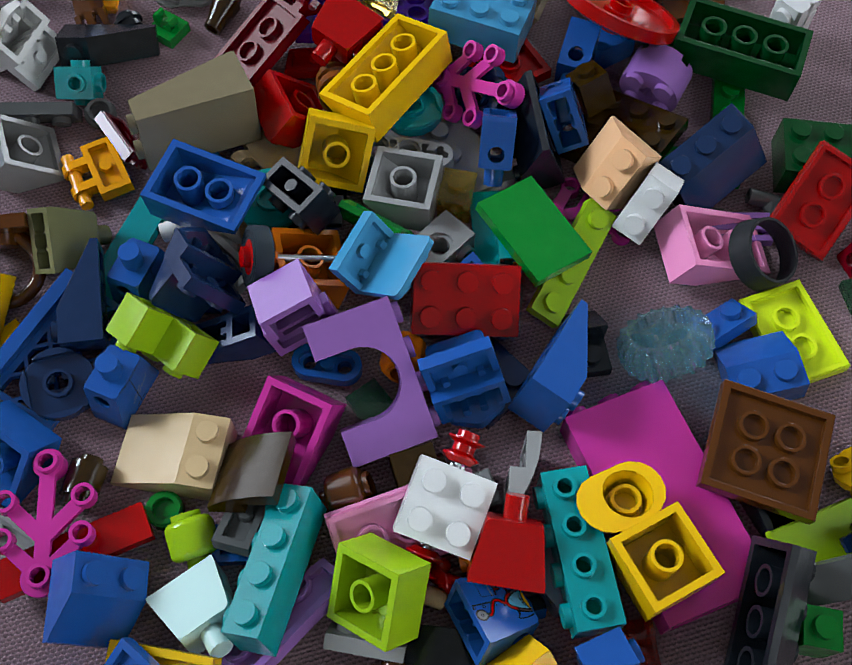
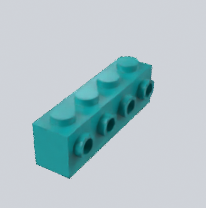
[532,465,627,639]
[220,484,327,657]

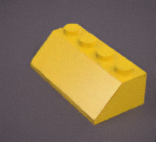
[319,13,453,143]

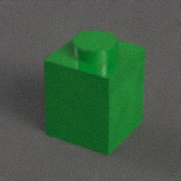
[798,604,844,659]

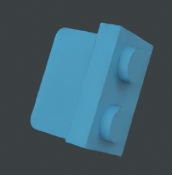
[328,211,434,300]

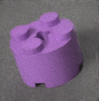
[619,44,693,112]

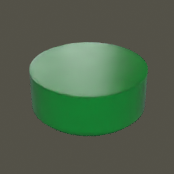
[145,491,185,531]

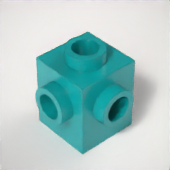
[53,60,107,105]

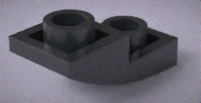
[404,624,475,665]

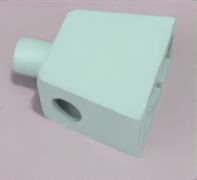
[145,555,234,658]

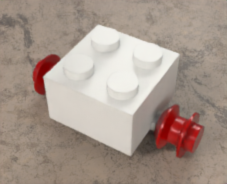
[392,428,498,580]

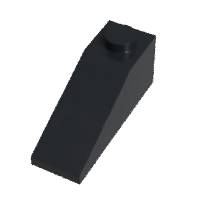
[55,24,160,66]

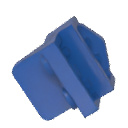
[417,330,512,429]

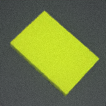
[738,279,851,384]

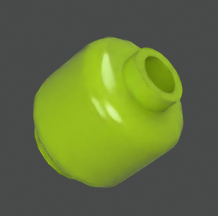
[164,508,216,569]

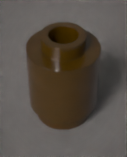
[59,454,109,512]

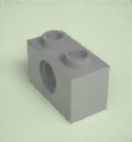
[417,210,475,263]

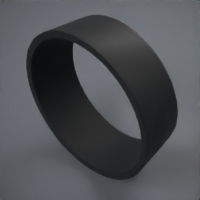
[729,217,798,292]

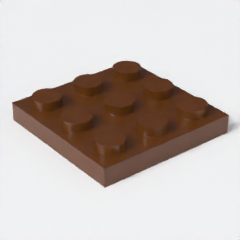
[696,379,836,525]

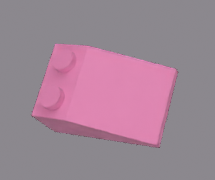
[654,204,771,286]

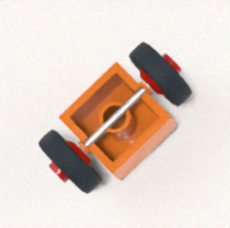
[239,225,352,309]

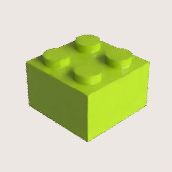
[327,533,431,652]

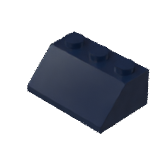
[659,103,767,209]

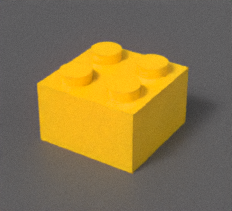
[606,501,725,622]

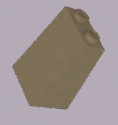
[125,51,262,171]

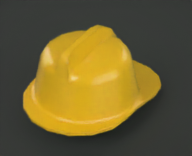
[576,461,666,533]

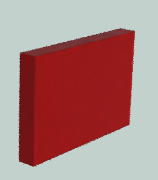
[769,140,852,261]

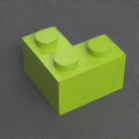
[106,292,219,379]

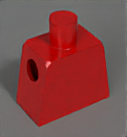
[311,0,384,67]
[467,492,546,594]

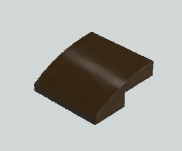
[207,432,296,513]

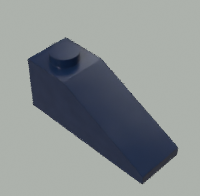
[51,238,109,352]
[196,304,276,364]

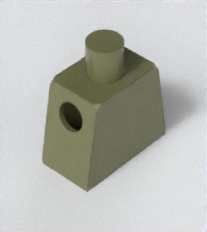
[27,206,112,274]

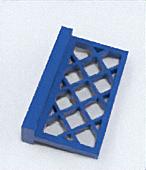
[0,268,120,431]

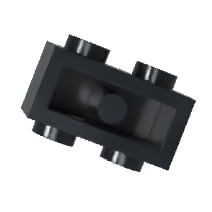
[263,157,341,236]

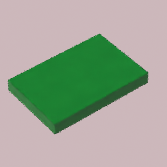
[475,176,592,287]

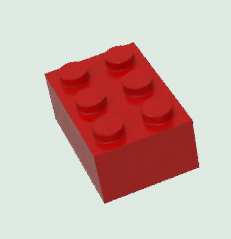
[410,262,522,337]

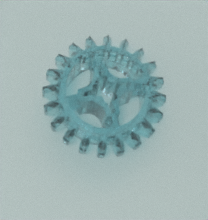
[616,304,716,384]

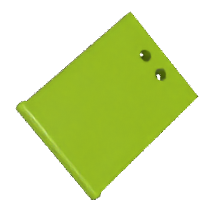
[765,497,852,562]

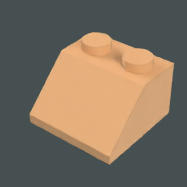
[573,116,662,210]

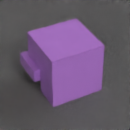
[247,258,339,356]

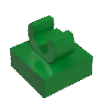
[152,7,191,49]

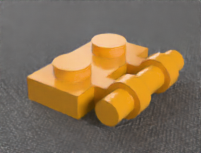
[60,137,135,211]

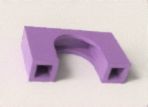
[302,296,441,467]

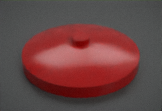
[567,0,680,45]

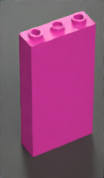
[560,380,751,635]

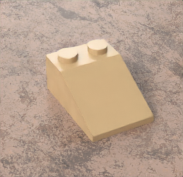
[110,412,238,501]

